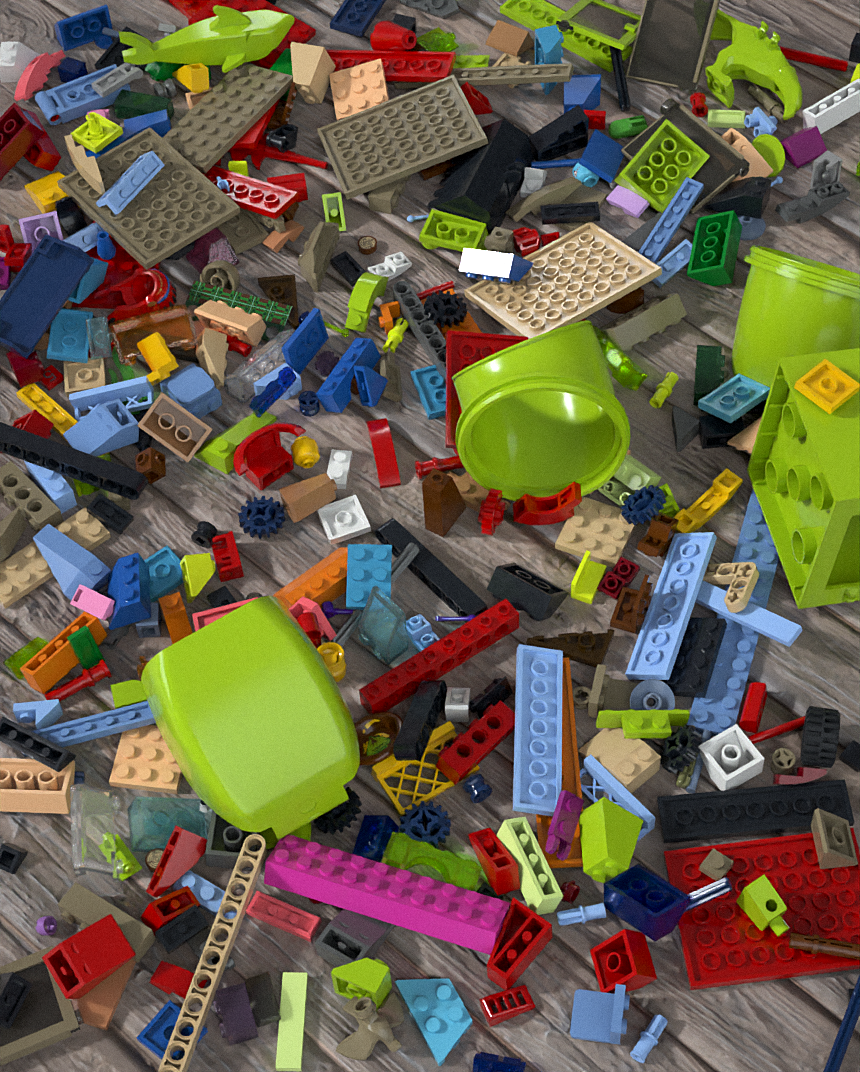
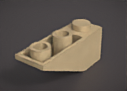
[196,328,229,389]

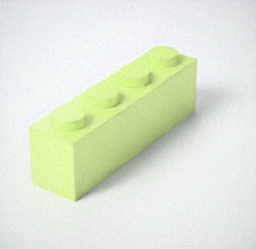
[496,817,563,915]

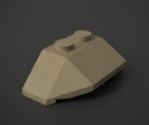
[298,222,340,292]

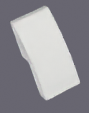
[367,252,412,281]

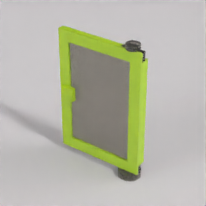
[556,0,652,50]

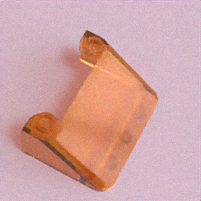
[108,304,199,366]

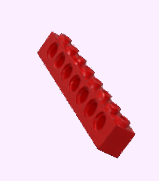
[359,598,519,714]

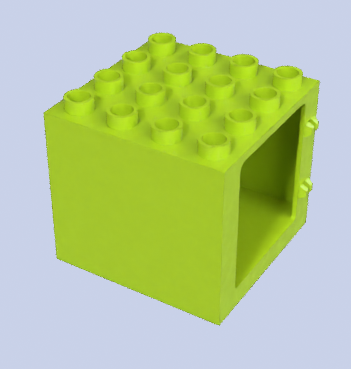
[747,348,860,609]

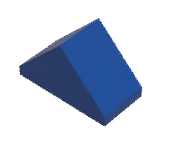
[353,365,388,407]

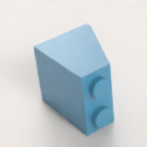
[68,257,108,304]

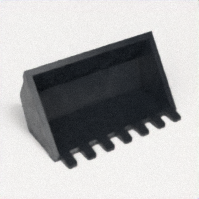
[427,119,534,234]

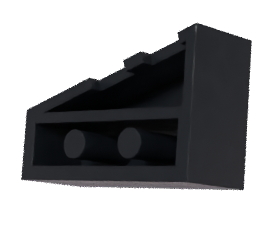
[529,105,589,161]

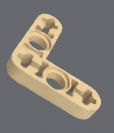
[703,562,759,613]

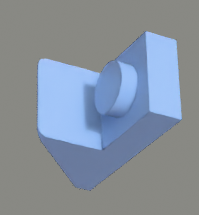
[13,699,63,730]

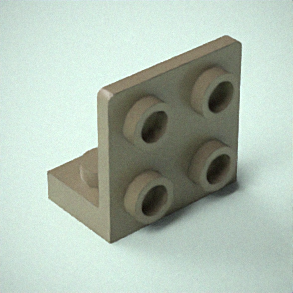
[588,664,638,718]

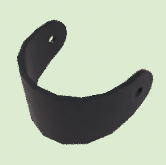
[55,196,88,237]

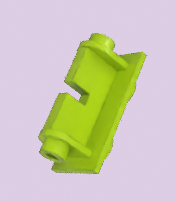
[98,833,143,882]

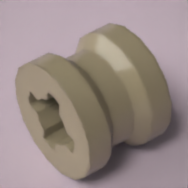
[770,748,796,775]

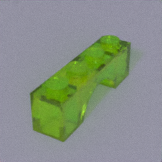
[592,325,648,391]
[381,832,483,891]

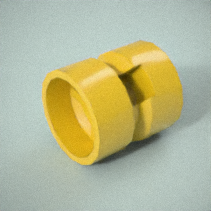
[317,642,347,682]

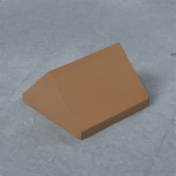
[485,20,534,57]

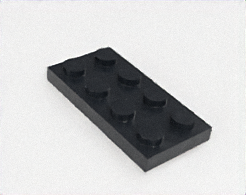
[663,617,727,698]

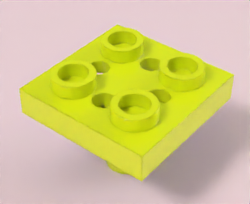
[70,112,123,154]

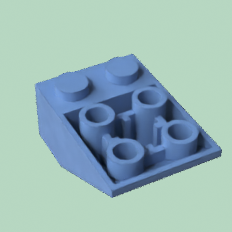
[63,398,139,457]

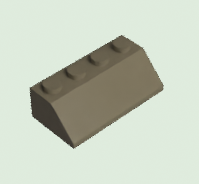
[595,293,687,353]

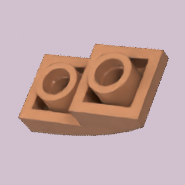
[262,220,304,253]

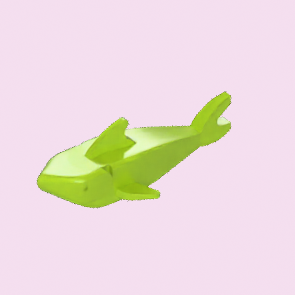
[118,5,294,73]

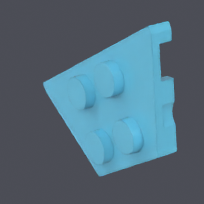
[395,978,473,1066]

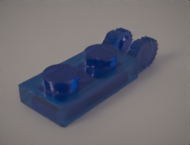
[249,366,296,417]

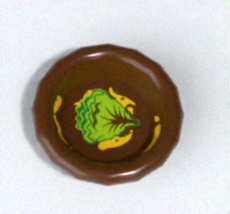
[354,712,403,766]

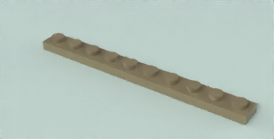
[394,63,574,89]

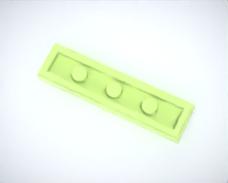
[275,972,308,1071]

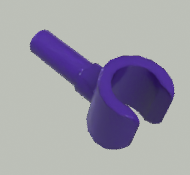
[321,601,353,619]

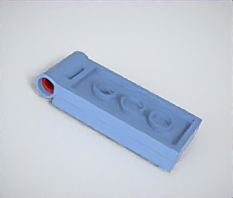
[35,64,132,125]

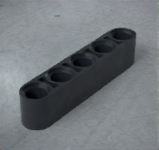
[393,680,447,761]

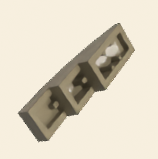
[505,177,582,223]

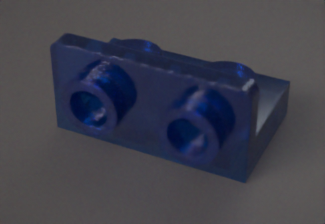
[352,815,399,865]

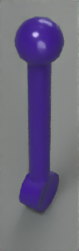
[435,614,476,622]

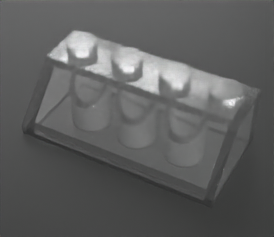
[224,329,295,405]

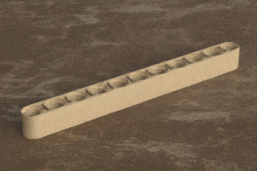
[158,834,267,1072]

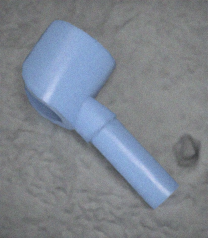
[217,176,230,192]

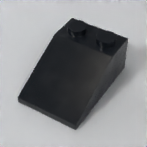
[704,176,772,219]

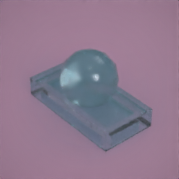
[85,316,113,360]

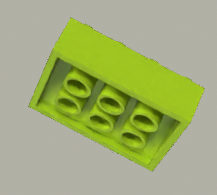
[614,119,710,213]

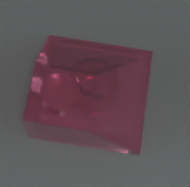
[186,227,239,274]

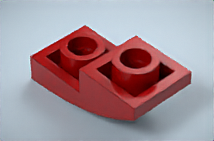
[149,961,207,999]

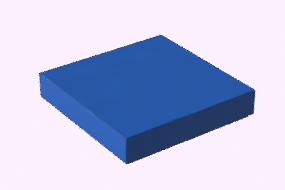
[136,1000,208,1061]

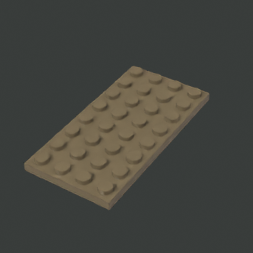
[163,63,293,173]

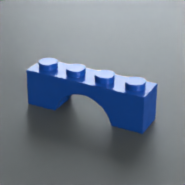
[316,338,381,413]

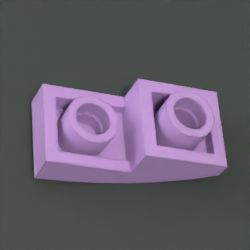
[606,185,650,218]

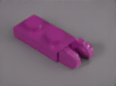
[545,790,584,861]

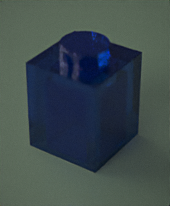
[58,57,88,83]

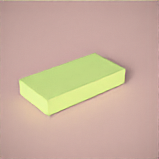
[707,109,745,129]

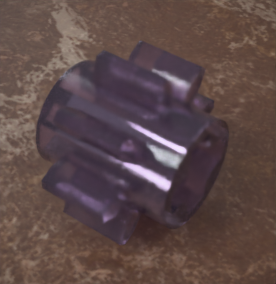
[315,351,340,376]

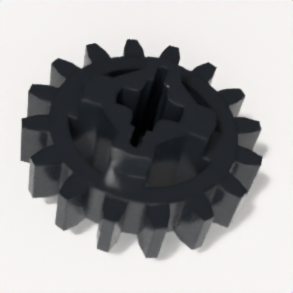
[423,290,468,328]
[659,724,703,774]
[314,787,362,835]

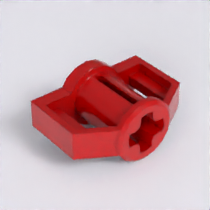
[512,227,540,256]

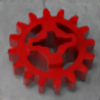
[478,488,506,536]

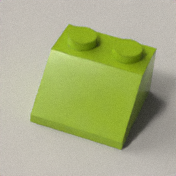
[331,958,392,1011]

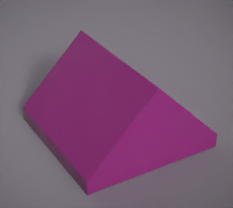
[780,126,827,169]

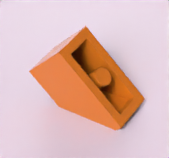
[158,592,192,644]

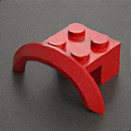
[233,422,306,491]

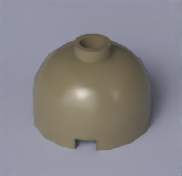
[200,260,240,291]

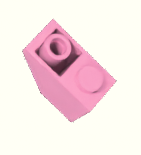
[70,585,115,621]

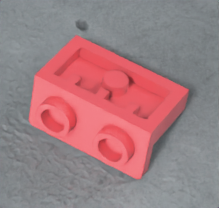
[289,597,337,641]

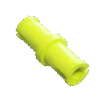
[383,318,409,353]
[649,372,679,408]

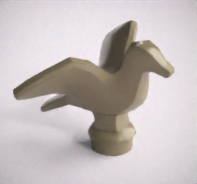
[336,993,405,1061]

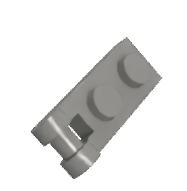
[91,62,143,98]

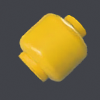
[291,436,320,468]

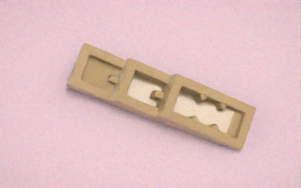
[64,134,105,196]

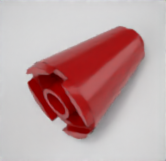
[370,21,417,51]

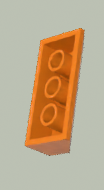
[273,547,348,609]

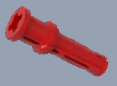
[415,455,464,479]
[44,659,112,701]

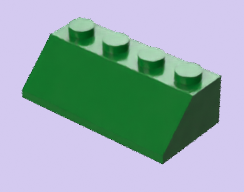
[687,210,742,286]

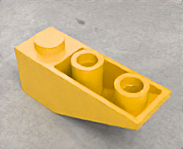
[172,63,209,93]

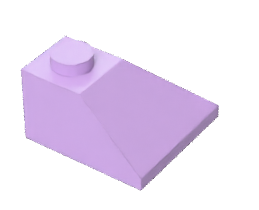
[18,211,64,253]

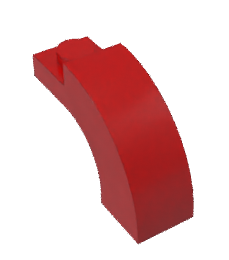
[513,482,582,526]

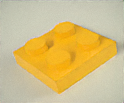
[794,359,860,414]

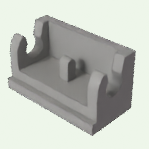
[810,150,843,189]

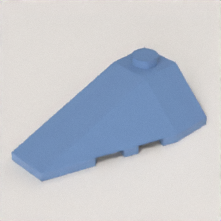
[33,524,111,600]

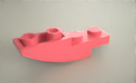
[14,50,66,101]

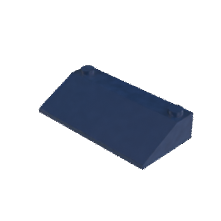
[0,234,94,359]

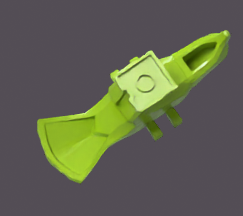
[694,0,803,120]

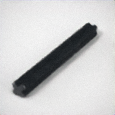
[609,35,631,111]

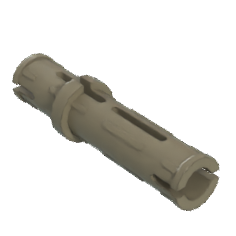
[748,83,789,124]

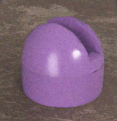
[35,916,57,936]

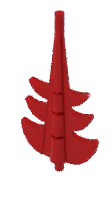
[214,133,328,170]

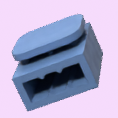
[159,363,223,419]

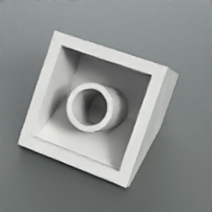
[0,41,40,83]
[698,724,765,791]

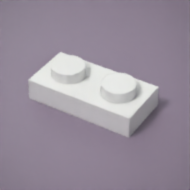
[327,449,353,489]

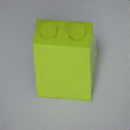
[579,797,643,884]

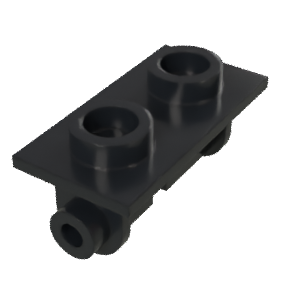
[469,676,513,719]

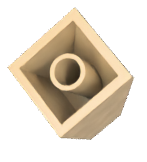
[290,42,336,104]

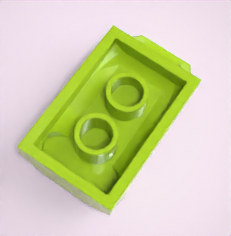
[419,209,489,252]

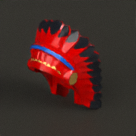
[93,268,177,327]

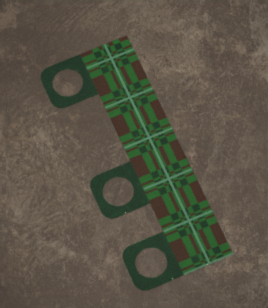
[181,280,292,343]

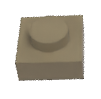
[699,848,734,881]

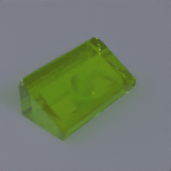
[3,637,48,680]

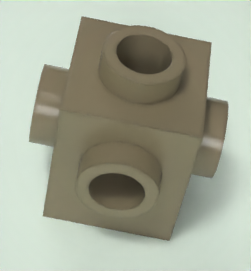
[484,226,514,254]

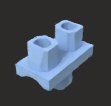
[744,107,778,137]

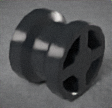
[191,521,218,548]

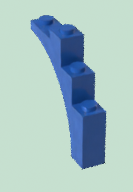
[85,109,172,159]

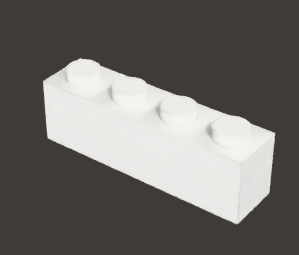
[802,78,860,134]

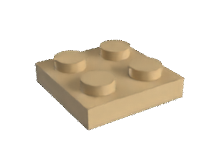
[63,356,106,397]

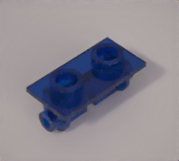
[473,1051,526,1072]

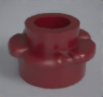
[560,880,580,904]

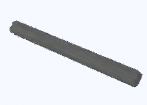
[332,542,419,647]

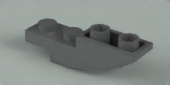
[775,181,850,224]

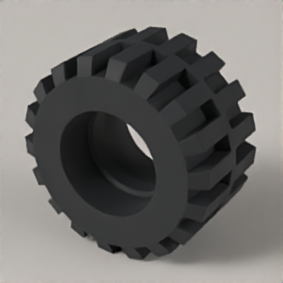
[800,706,840,768]

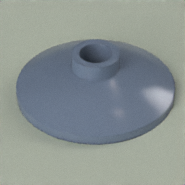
[737,215,766,241]
[630,679,675,710]

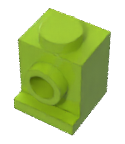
[658,483,680,517]

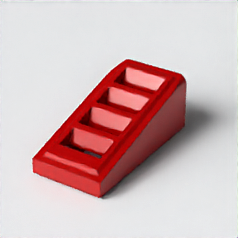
[479,985,535,1027]

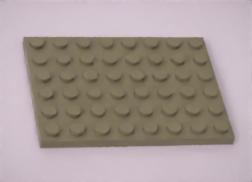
[317,75,488,200]
[57,127,240,270]

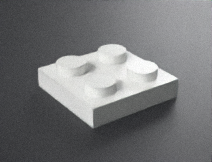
[316,495,371,545]

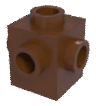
[135,447,166,484]

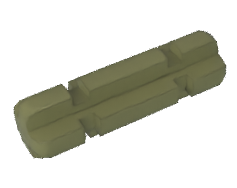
[676,752,699,789]

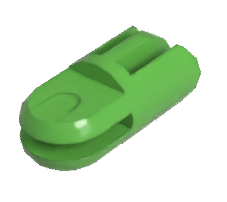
[608,115,649,139]

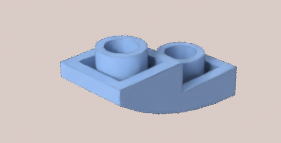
[401,614,440,652]

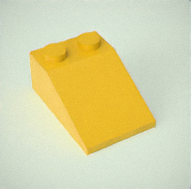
[24,171,81,218]

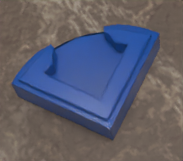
[93,34,113,49]

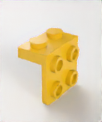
[137,332,179,386]

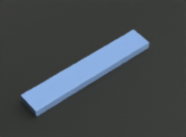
[695,580,803,647]

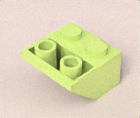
[598,455,662,507]

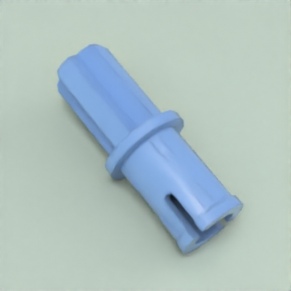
[557,902,606,926]
[630,1014,668,1063]

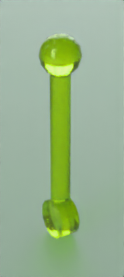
[324,321,349,337]

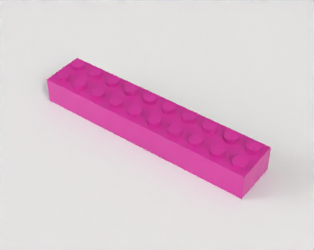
[264,834,510,955]

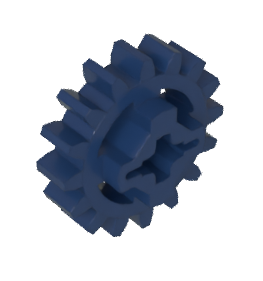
[621,485,666,525]
[238,496,285,539]
[399,801,451,852]

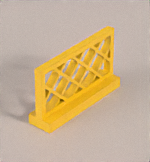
[371,721,480,817]

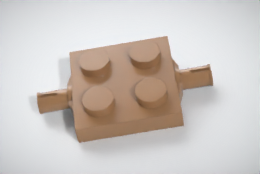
[447,471,511,512]

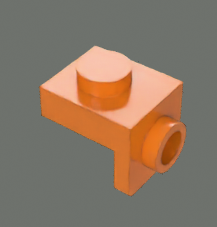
[378,301,400,335]

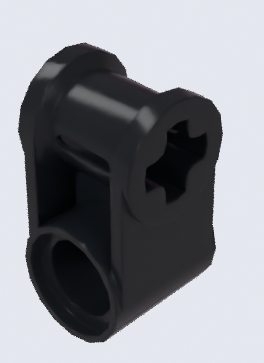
[266,124,298,153]

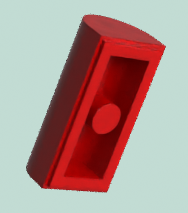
[739,682,767,734]

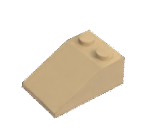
[578,728,661,794]

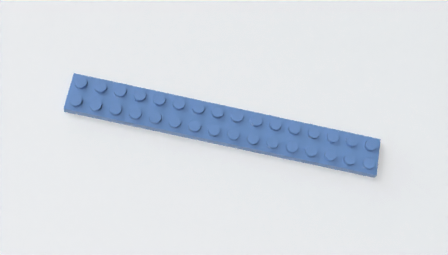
[687,489,779,736]

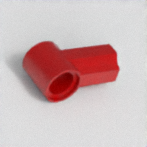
[297,612,322,649]

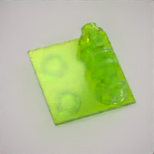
[417,27,459,52]

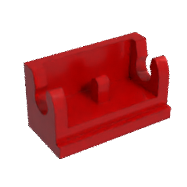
[211,531,244,582]

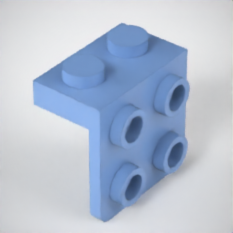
[570,984,630,1045]

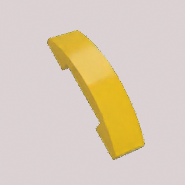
[673,468,743,533]

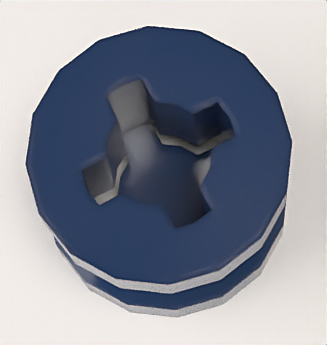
[298,391,320,417]
[463,774,492,804]

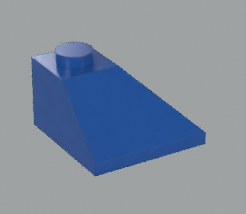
[563,74,601,114]

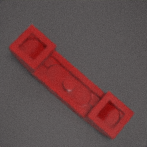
[366,418,401,489]

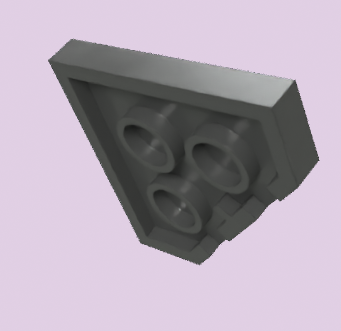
[399,0,460,19]

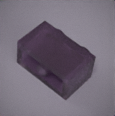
[213,982,259,1046]

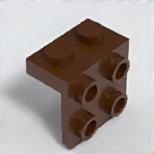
[267,82,297,130]
[610,574,653,634]

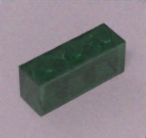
[113,89,175,120]
[693,345,725,406]

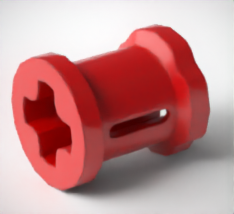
[690,92,708,117]

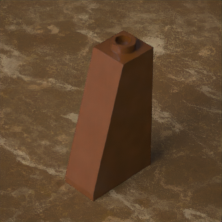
[422,468,466,538]

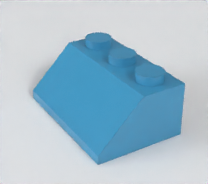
[535,25,564,95]

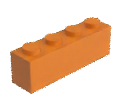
[20,611,107,694]

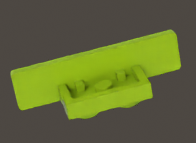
[596,709,690,739]

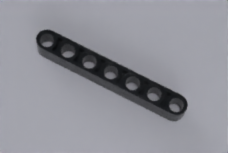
[374,518,488,623]

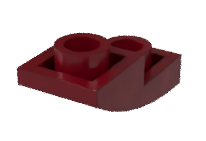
[597,556,641,600]

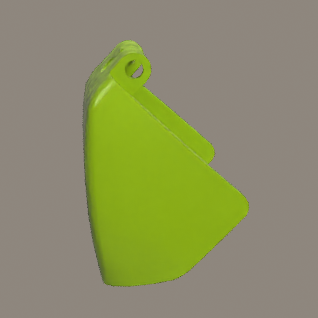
[141,596,360,840]

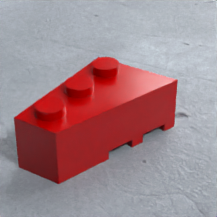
[486,897,553,990]

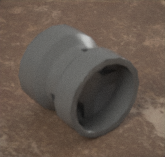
[153,78,177,102]

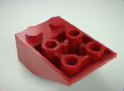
[42,914,136,999]

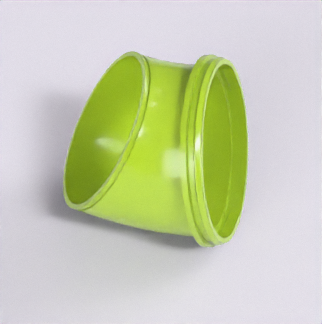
[731,245,860,400]
[452,320,631,501]

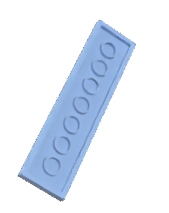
[625,532,717,680]
[513,644,563,816]

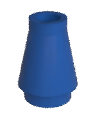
[97,231,116,260]

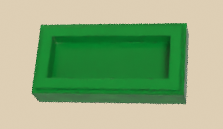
[67,626,105,670]

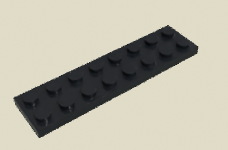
[657,779,854,843]

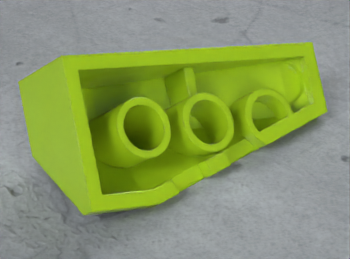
[194,409,277,474]

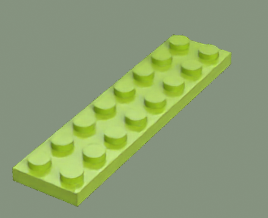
[500,0,633,73]

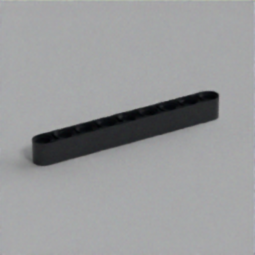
[0,422,148,500]

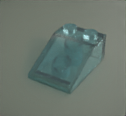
[358,586,409,665]
[127,796,208,852]

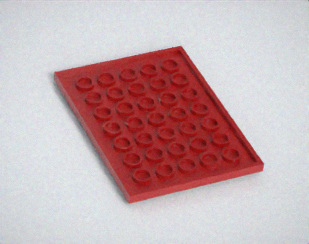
[663,828,860,990]

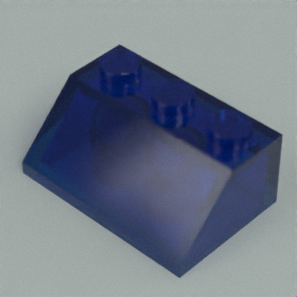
[604,864,691,942]

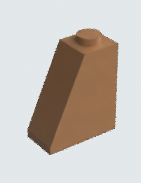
[278,473,337,523]

